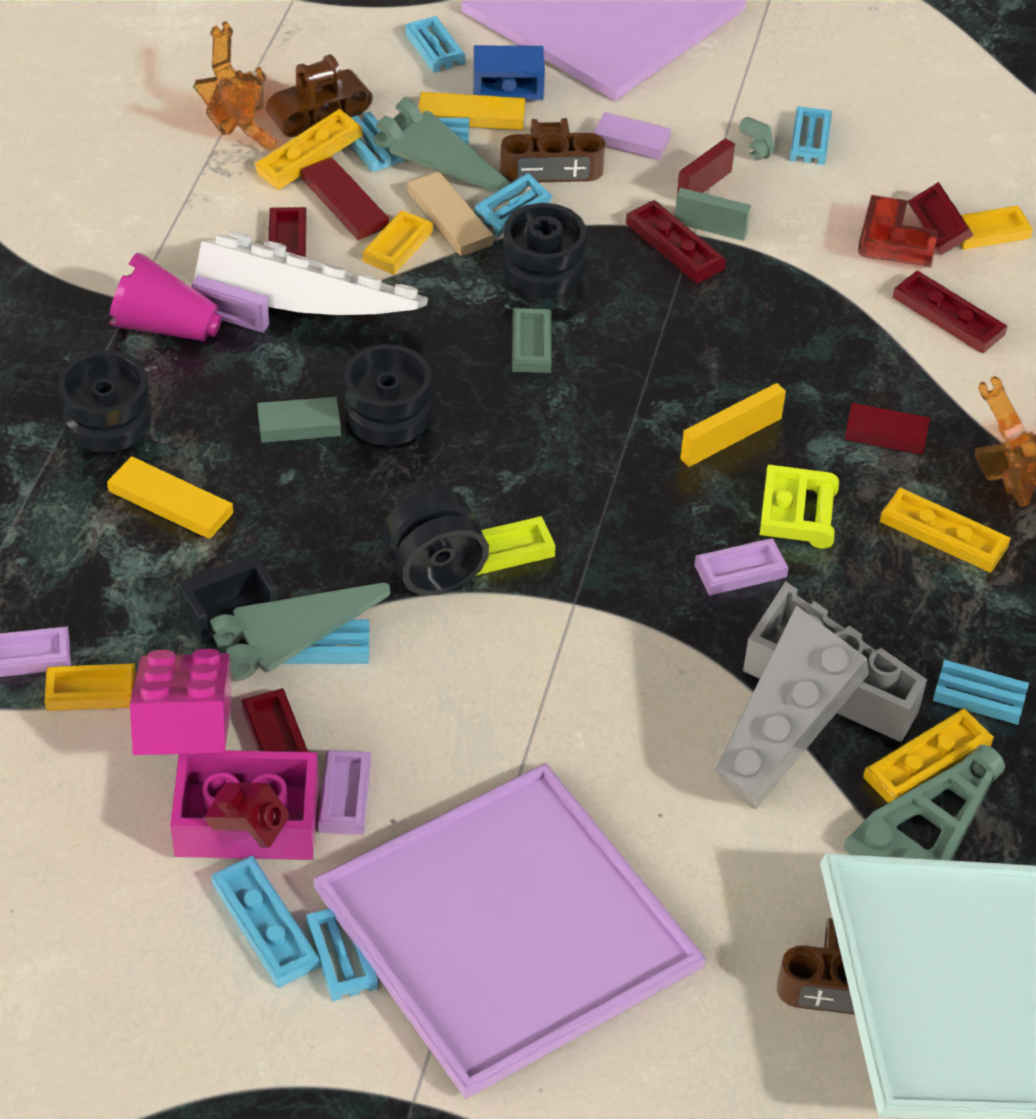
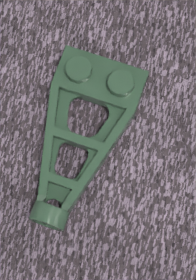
[844,745,1005,861]

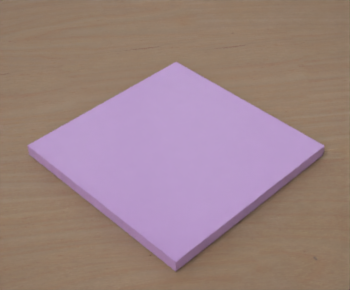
[462,0,746,101]
[314,763,706,1099]

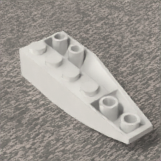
[194,231,428,315]

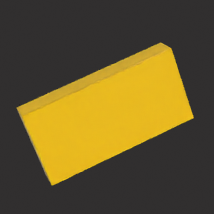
[960,205,1033,250]
[362,210,433,275]
[45,663,136,711]

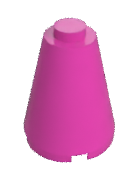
[109,252,222,341]

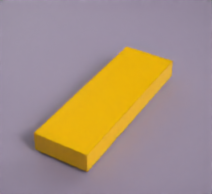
[418,91,526,130]
[255,109,363,190]
[680,383,786,467]
[107,456,233,539]
[880,488,1010,573]
[863,708,994,803]

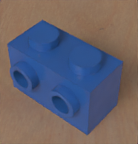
[473,45,545,100]

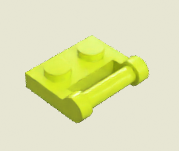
[759,465,839,549]

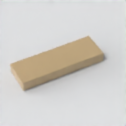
[407,171,493,257]

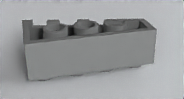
[743,581,927,742]
[716,605,869,809]

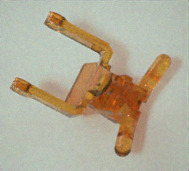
[193,21,278,151]
[975,376,1036,507]

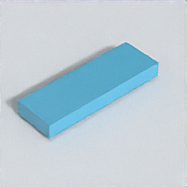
[211,855,320,988]

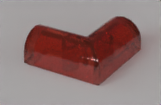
[858,195,939,268]

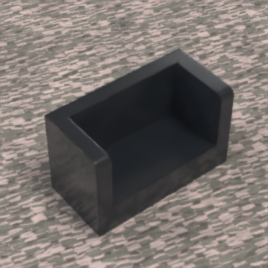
[177,553,279,645]

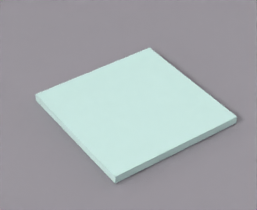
[820,853,1036,1119]

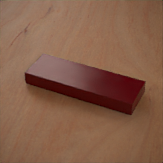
[301,157,389,240]
[626,200,726,284]
[892,270,1008,354]

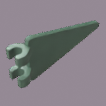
[373,97,511,192]
[210,583,390,681]

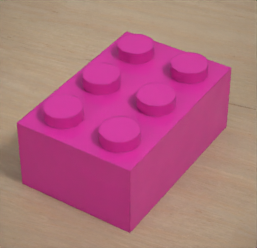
[130,649,232,755]
[170,750,319,860]

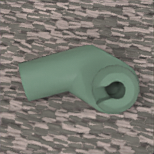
[739,117,774,160]

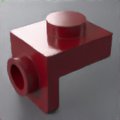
[203,782,289,848]

